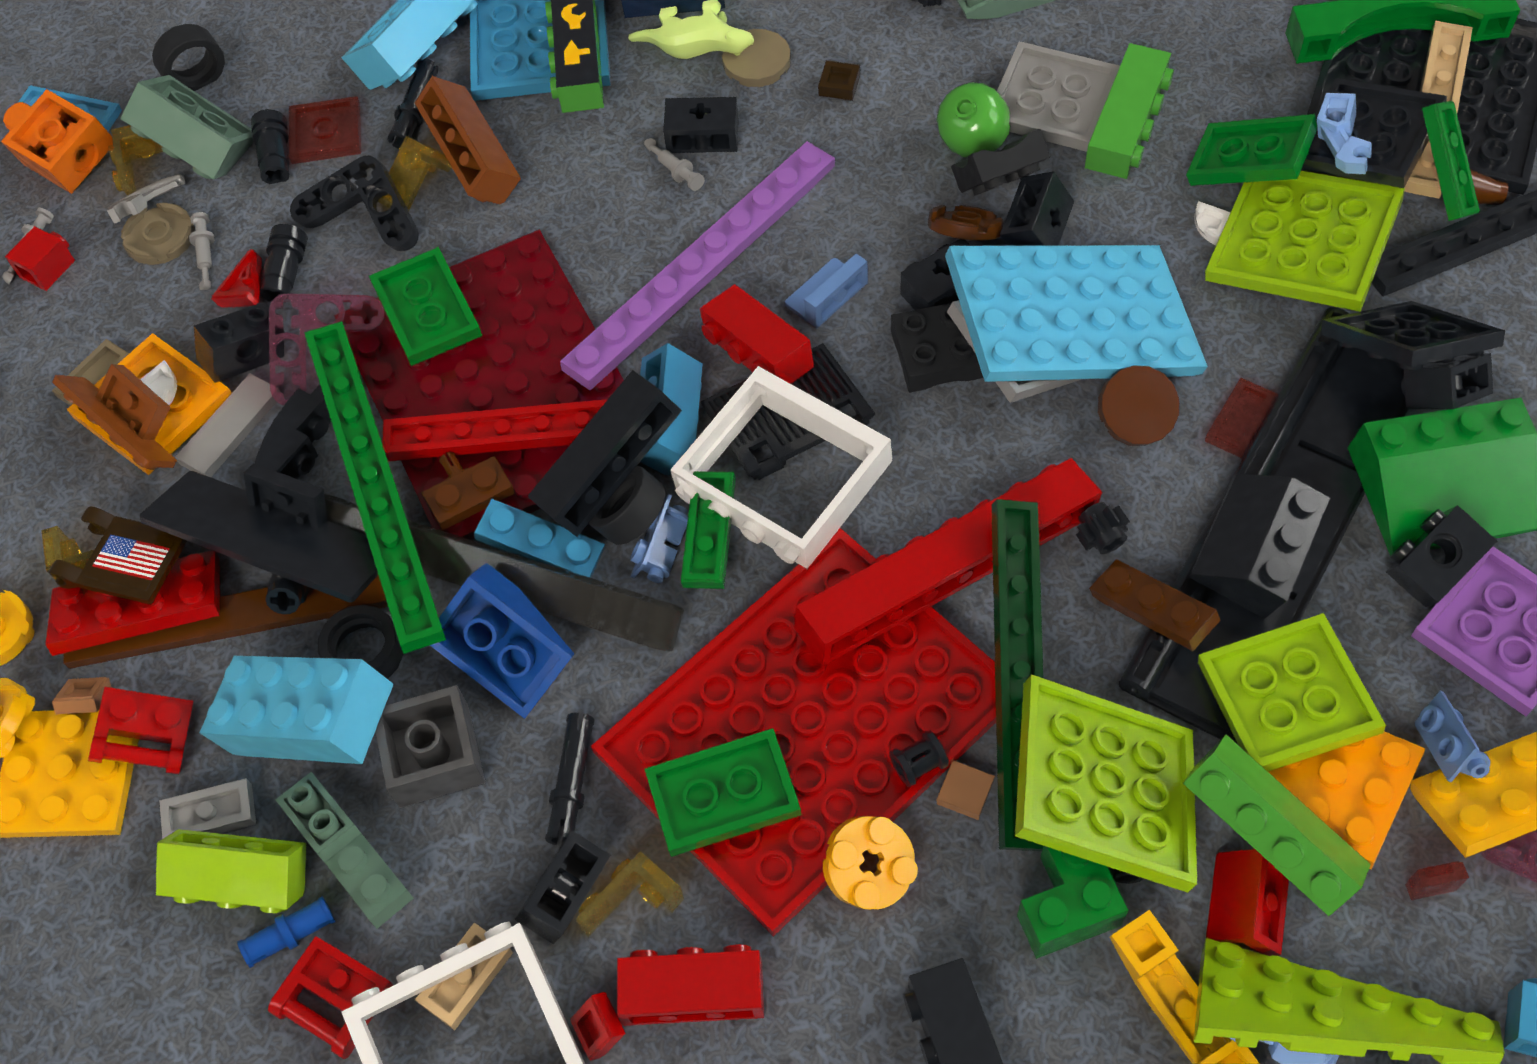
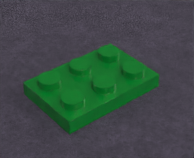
[1186,114,1317,186]
[369,247,482,366]
[645,728,802,857]

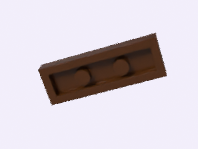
[1089,559,1220,651]

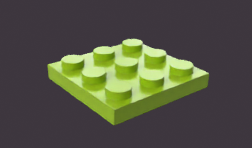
[1198,613,1386,772]

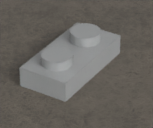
[159,778,256,839]

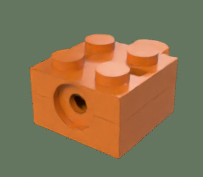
[1,89,117,194]

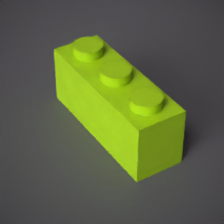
[156,829,306,913]

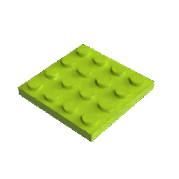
[1205,171,1405,312]
[1015,674,1197,893]

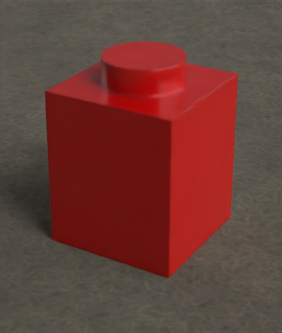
[5,226,75,291]

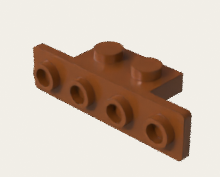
[52,364,177,470]

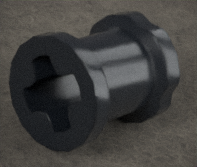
[889,730,949,787]

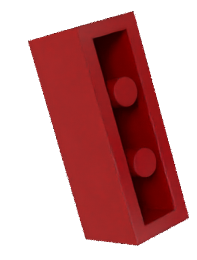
[700,284,814,384]
[617,944,764,1026]

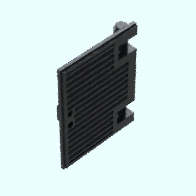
[700,343,875,480]

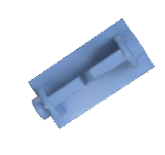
[630,494,688,583]
[1415,691,1491,782]

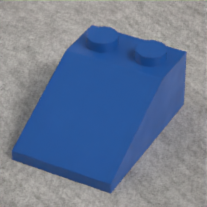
[430,563,574,719]

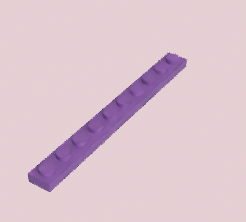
[560,141,835,390]

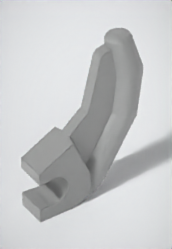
[107,174,185,224]

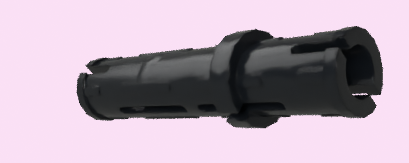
[387,59,439,149]
[545,713,595,846]

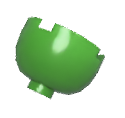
[936,82,1010,158]

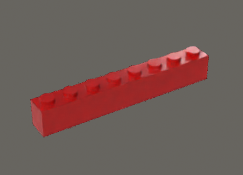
[794,458,1102,666]

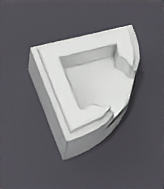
[1194,201,1231,245]
[140,360,177,406]

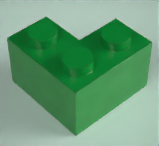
[1017,846,1129,959]

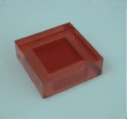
[1405,861,1469,900]

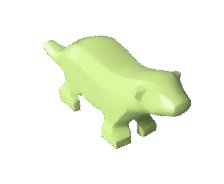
[628,0,754,59]

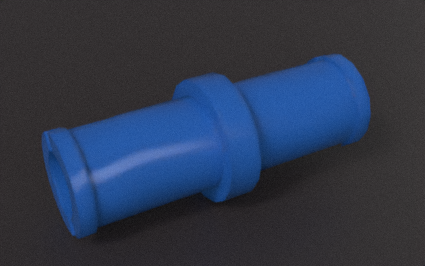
[237,896,336,968]

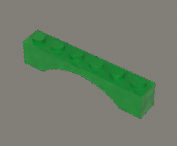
[1285,0,1520,64]

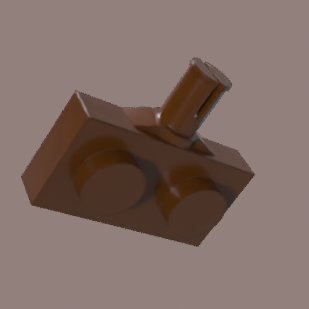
[421,452,515,531]

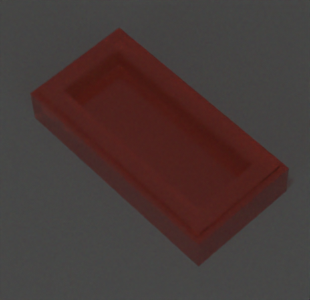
[1205,378,1278,458]

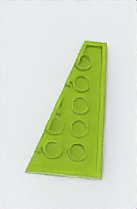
[1194,938,1505,1064]

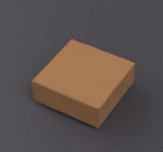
[52,677,111,715]
[936,761,995,820]

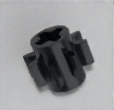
[1076,502,1130,554]

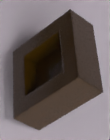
[818,60,860,101]

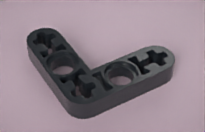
[290,156,419,251]

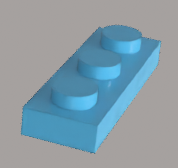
[474,499,605,583]

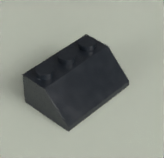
[1189,474,1330,619]

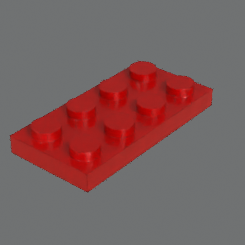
[45,550,220,656]

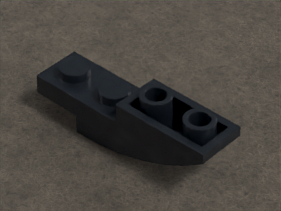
[254,384,331,479]

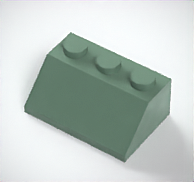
[120,75,253,180]

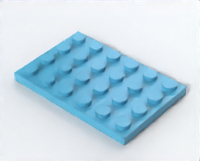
[945,245,1208,382]

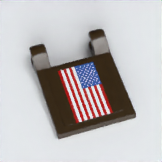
[48,506,187,605]

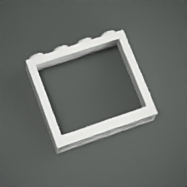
[670,366,892,569]
[341,922,585,1064]

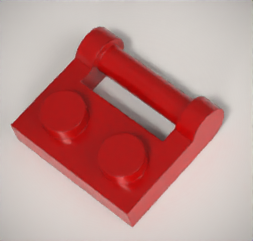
[88,687,194,775]
[268,936,394,1059]

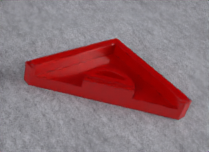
[211,249,262,307]

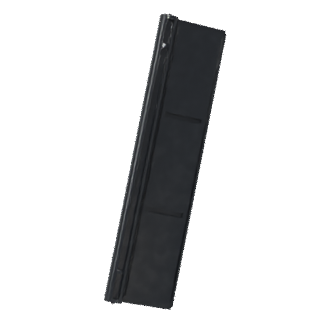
[1119,307,1408,744]

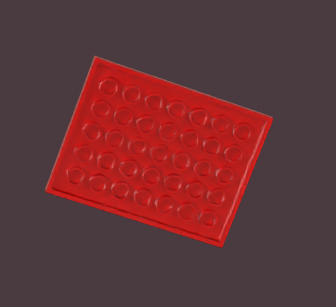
[591,528,996,937]

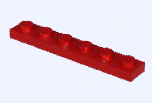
[382,399,608,461]

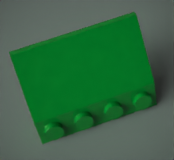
[1348,398,1537,557]

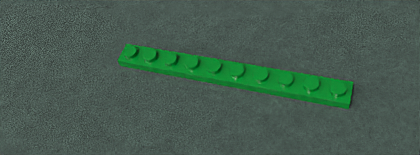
[304,321,446,654]

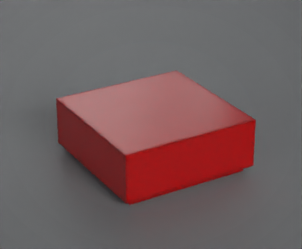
[570,992,626,1061]

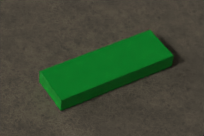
[1422,101,1480,221]
[681,471,736,589]

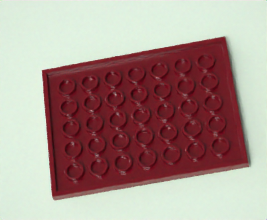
[334,229,641,552]

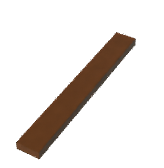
[63,575,388,669]

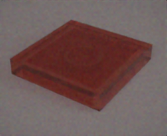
[289,96,361,164]

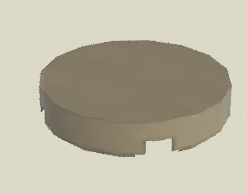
[722,29,791,87]
[121,203,195,265]

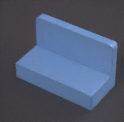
[785,254,868,329]

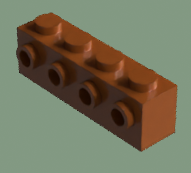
[415,76,521,204]

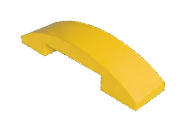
[1110,910,1260,1064]

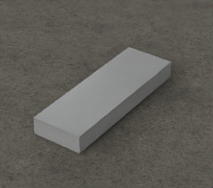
[174,373,282,477]

